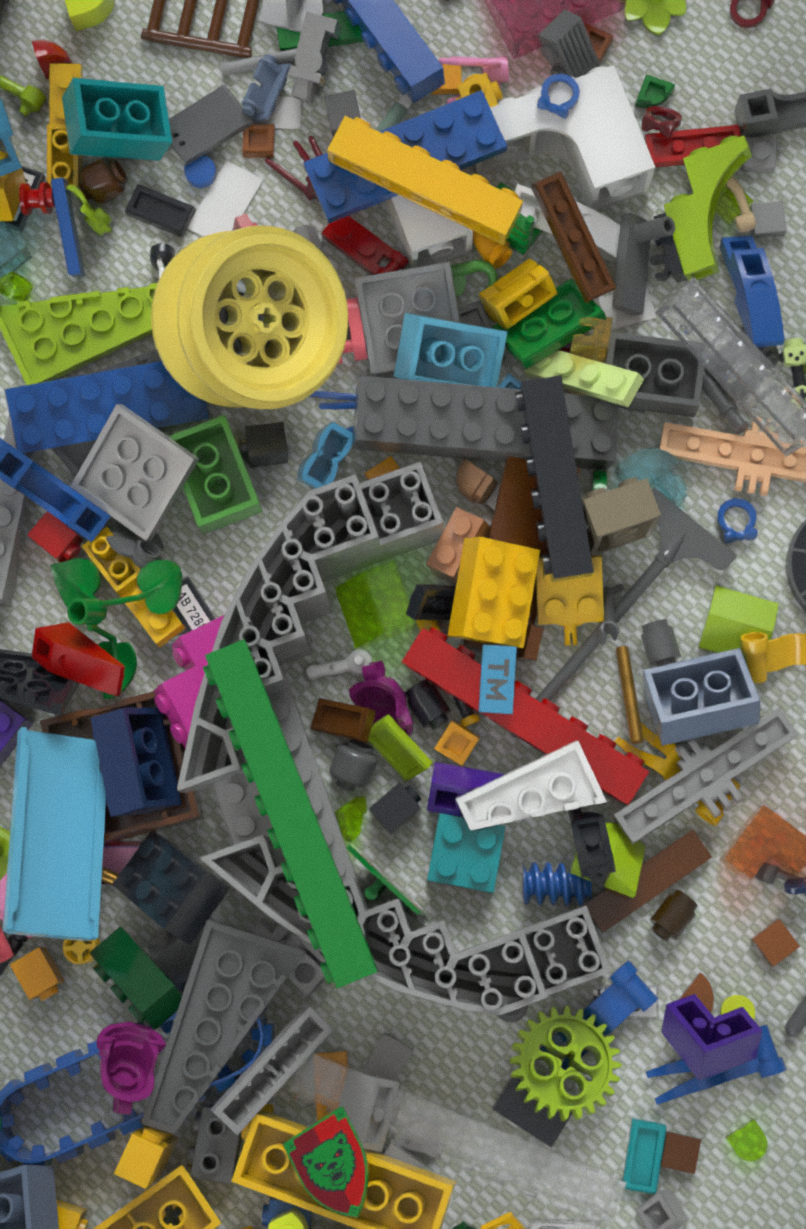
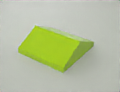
[698,585,779,662]
[570,823,646,898]

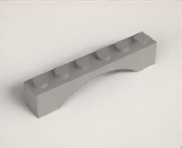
[0,417,44,607]

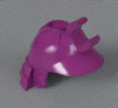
[349,661,414,736]
[97,1022,166,1114]

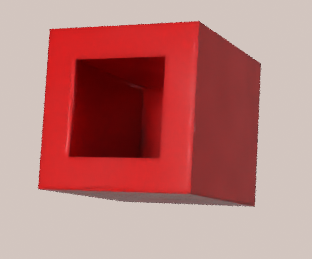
[27,511,83,563]

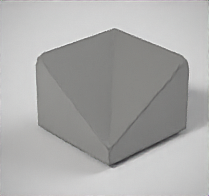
[635,1190,689,1229]

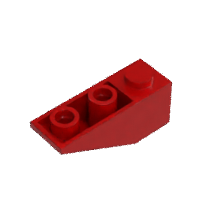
[31,622,125,696]

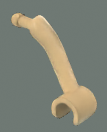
[726,176,756,233]

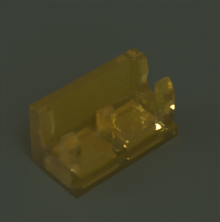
[570,317,613,363]

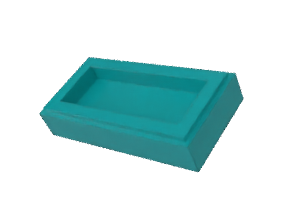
[621,1118,667,1195]

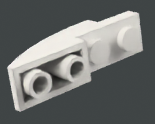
[515,184,620,263]

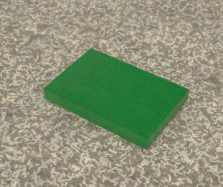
[492,278,607,370]

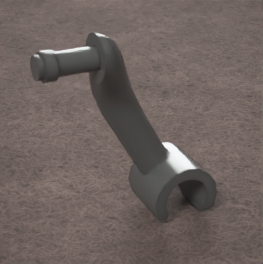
[596,584,624,645]
[755,862,806,896]

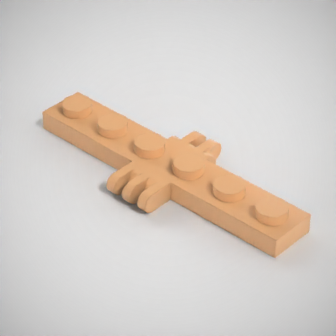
[658,417,806,496]

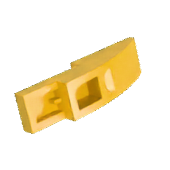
[47,64,83,188]
[81,527,185,648]

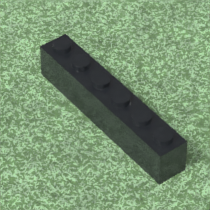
[515,375,594,582]

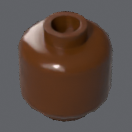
[79,157,128,204]

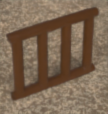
[141,0,260,58]

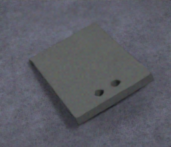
[169,85,254,166]

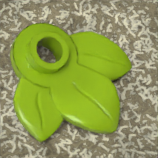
[624,0,686,35]
[66,185,113,236]

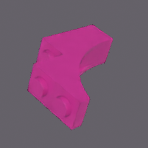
[153,615,225,749]

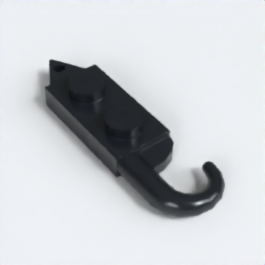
[568,798,616,888]

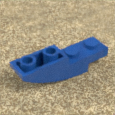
[719,235,785,348]

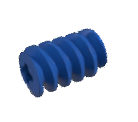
[522,862,592,906]

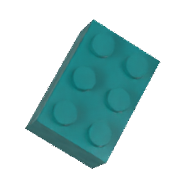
[62,78,172,161]

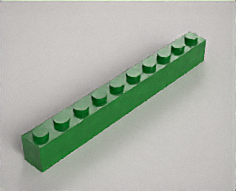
[203,639,378,989]

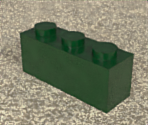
[89,926,182,1030]

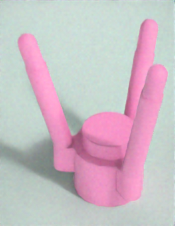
[439,56,509,104]

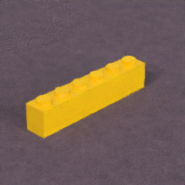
[327,116,523,245]

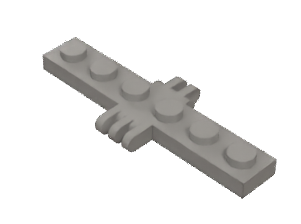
[613,707,799,845]

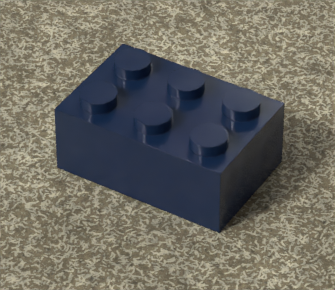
[91,708,182,817]

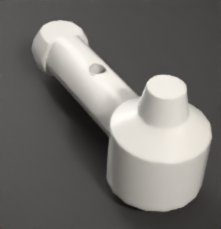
[305,649,373,680]

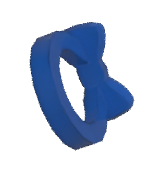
[537,73,580,119]
[717,498,758,544]

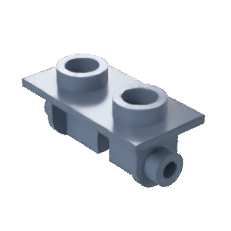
[242,54,291,121]

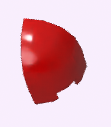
[32,39,73,80]

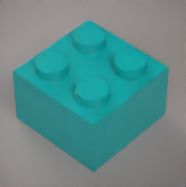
[427,813,506,894]

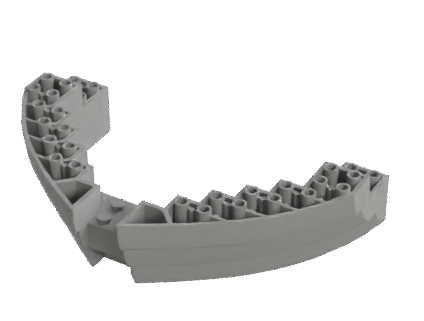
[177,461,611,1016]

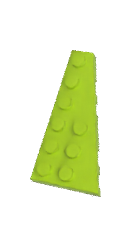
[0,283,158,385]

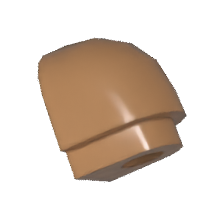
[456,459,499,504]

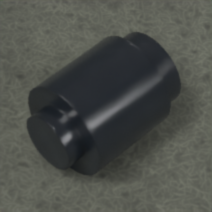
[405,679,451,730]

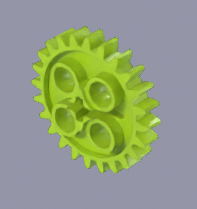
[509,1006,622,1121]

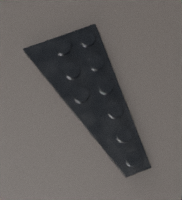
[0,649,80,717]

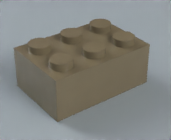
[582,477,661,555]

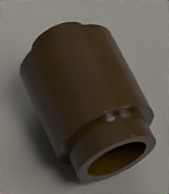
[649,890,698,942]

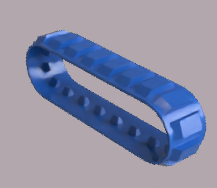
[0,1007,274,1166]

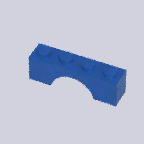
[0,438,111,542]

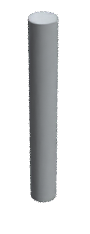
[220,48,297,76]

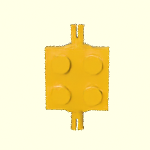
[536,555,604,646]

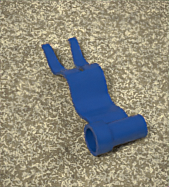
[539,960,659,1070]
[645,1024,787,1105]

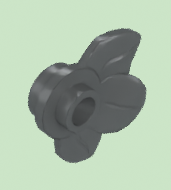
[106,522,164,568]

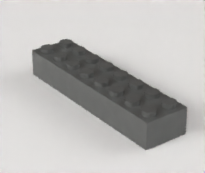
[352,376,618,470]

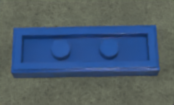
[51,177,85,277]

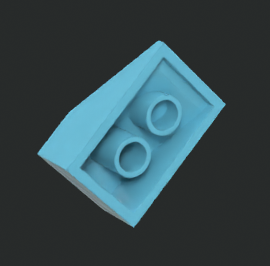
[393,313,507,387]

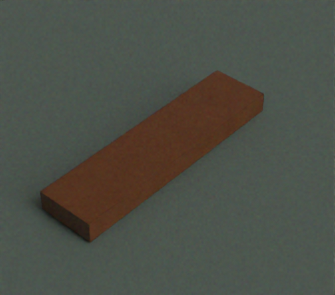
[530,171,616,303]
[583,830,712,933]

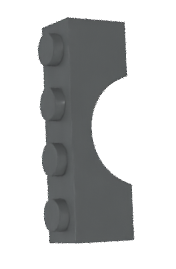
[734,89,806,137]

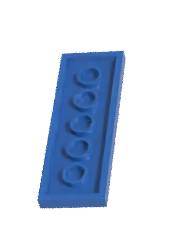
[303,90,507,224]
[4,361,209,453]

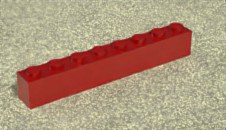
[401,627,650,805]

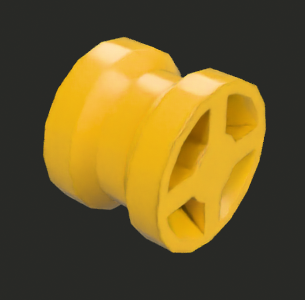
[63,938,100,964]

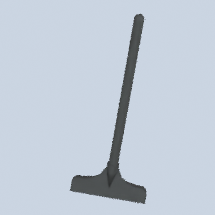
[510,487,737,738]

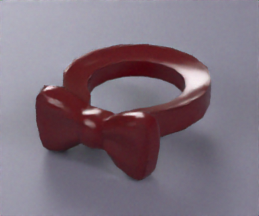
[729,0,775,28]
[641,106,682,138]

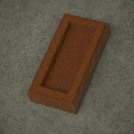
[310,698,376,743]

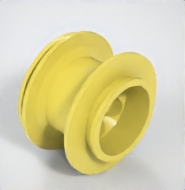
[151,226,348,409]

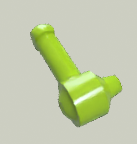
[0,74,47,117]

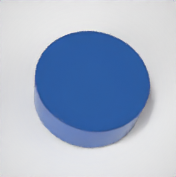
[184,155,217,188]

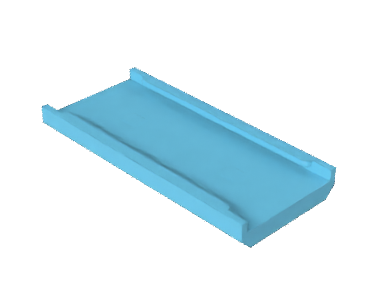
[3,727,106,941]

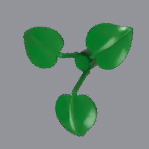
[50,558,182,699]

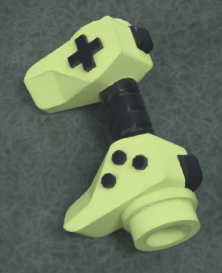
[779,338,806,412]

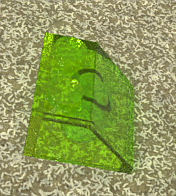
[334,560,417,649]

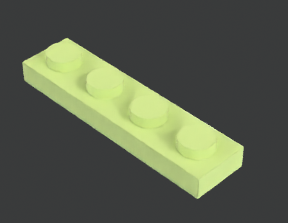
[523,350,644,407]

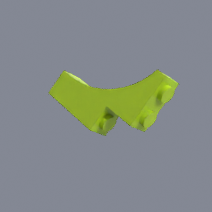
[663,135,752,283]

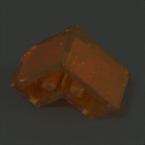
[719,805,806,881]

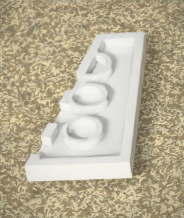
[455,740,607,830]

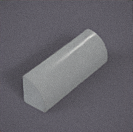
[210,1004,333,1135]

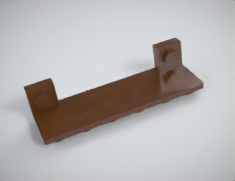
[464,456,580,661]

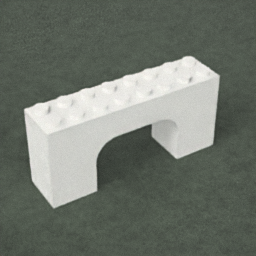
[386,65,655,268]

